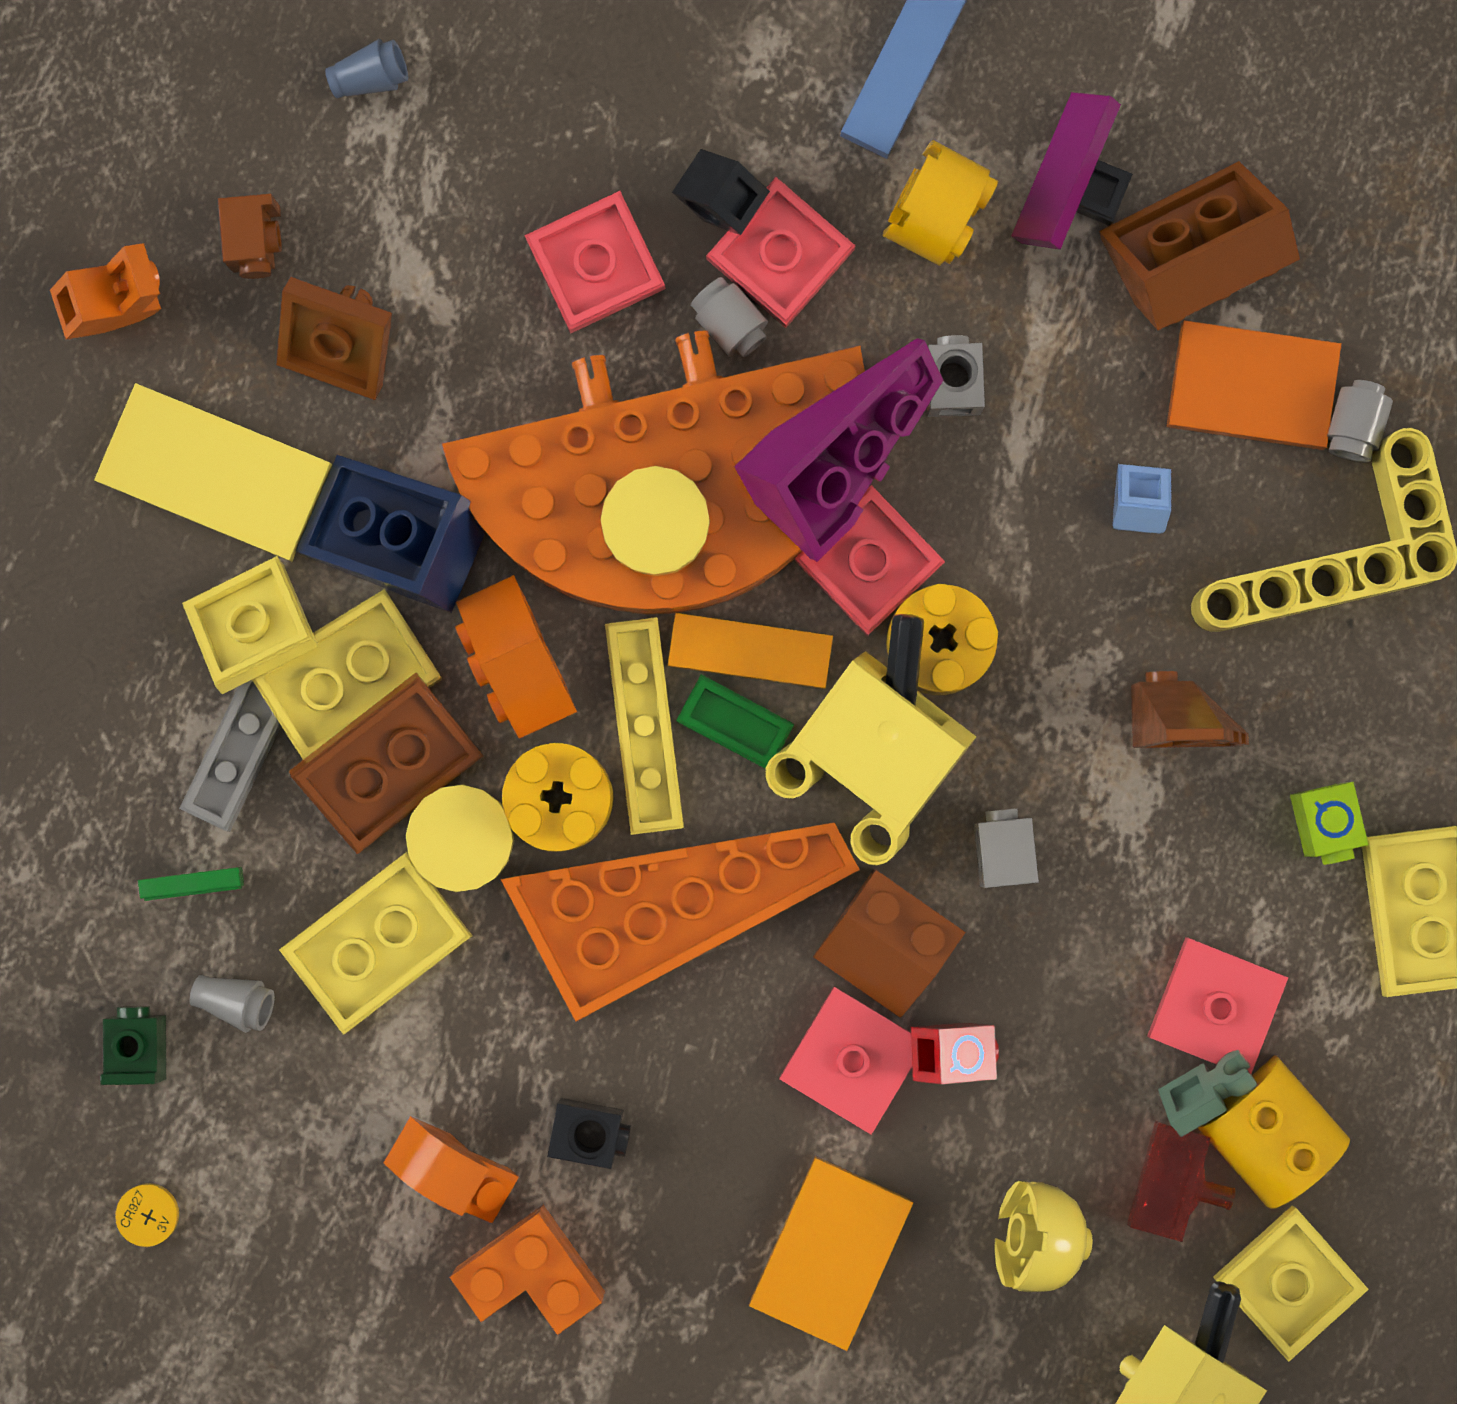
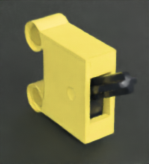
[766,614,976,865]
[1115,1281,1267,1404]

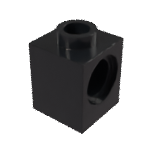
[672,149,770,235]
[547,1098,631,1169]

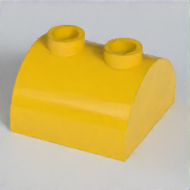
[1198,1055,1350,1209]

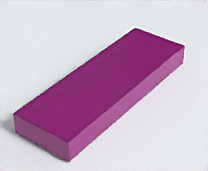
[1011,92,1121,250]

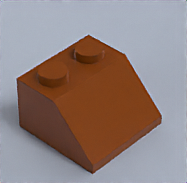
[813,869,966,1018]

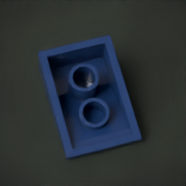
[296,455,486,613]

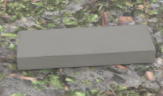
[179,680,281,832]

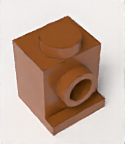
[218,194,282,279]

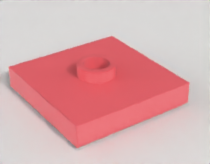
[706,177,856,328]
[524,191,666,334]
[794,485,945,636]
[1147,937,1288,1074]
[779,986,912,1135]

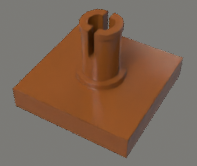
[276,277,392,400]

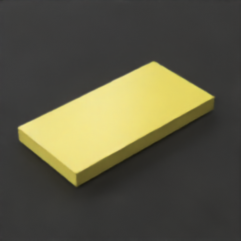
[94,383,332,562]

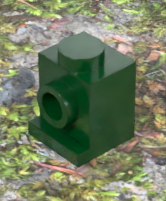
[100,1006,166,1085]

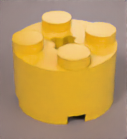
[882,140,998,266]
[886,584,998,695]
[502,743,613,851]

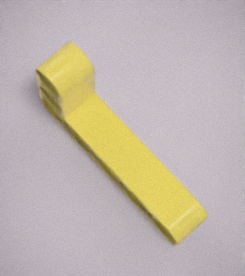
[1191,428,1457,632]

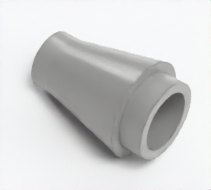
[190,975,275,1033]

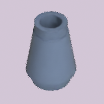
[325,39,408,99]

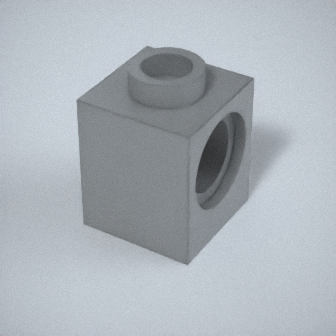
[927,335,985,417]
[973,809,1039,888]

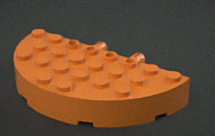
[442,330,865,614]

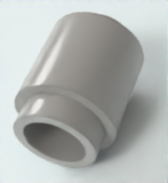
[691,277,768,357]
[1327,380,1393,462]

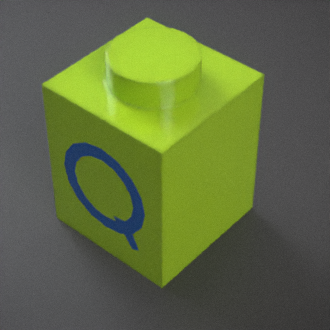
[1290,782,1369,865]

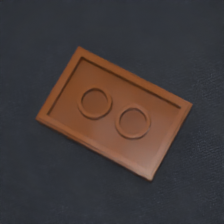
[289,672,483,854]

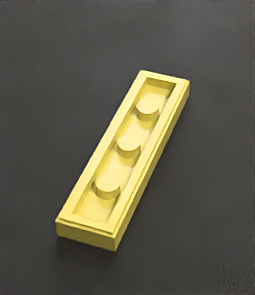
[605,617,684,835]

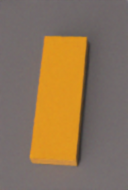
[668,613,833,689]

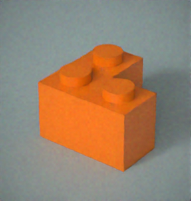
[455,575,577,739]
[449,1204,605,1335]

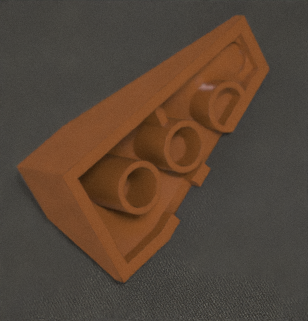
[1131,671,1249,748]

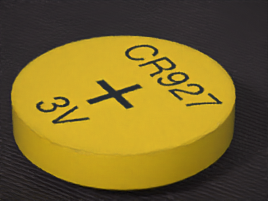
[115,1183,179,1247]

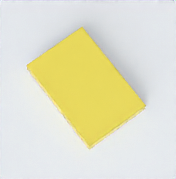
[252,589,442,760]
[1362,825,1457,997]
[279,852,472,1035]

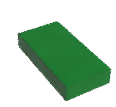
[676,674,794,769]

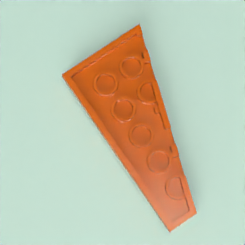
[500,823,860,1022]

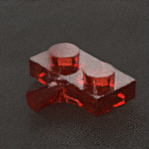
[1127,1120,1235,1242]

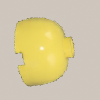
[995,1181,1093,1292]

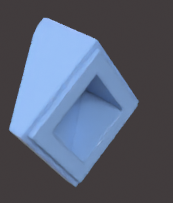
[1113,464,1171,534]

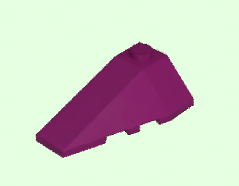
[734,338,943,562]

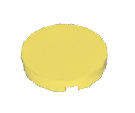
[601,466,710,576]
[406,785,514,892]

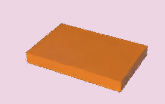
[1166,320,1342,450]

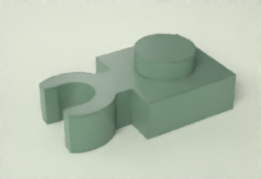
[1158,1050,1257,1137]

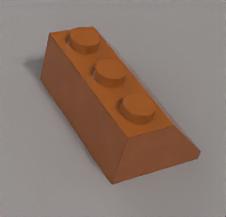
[1099,161,1300,330]

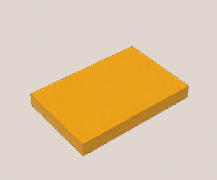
[749,1156,913,1351]

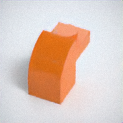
[50,243,161,340]
[383,1116,519,1223]

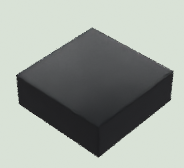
[1076,160,1133,226]

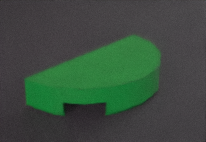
[138,867,244,901]

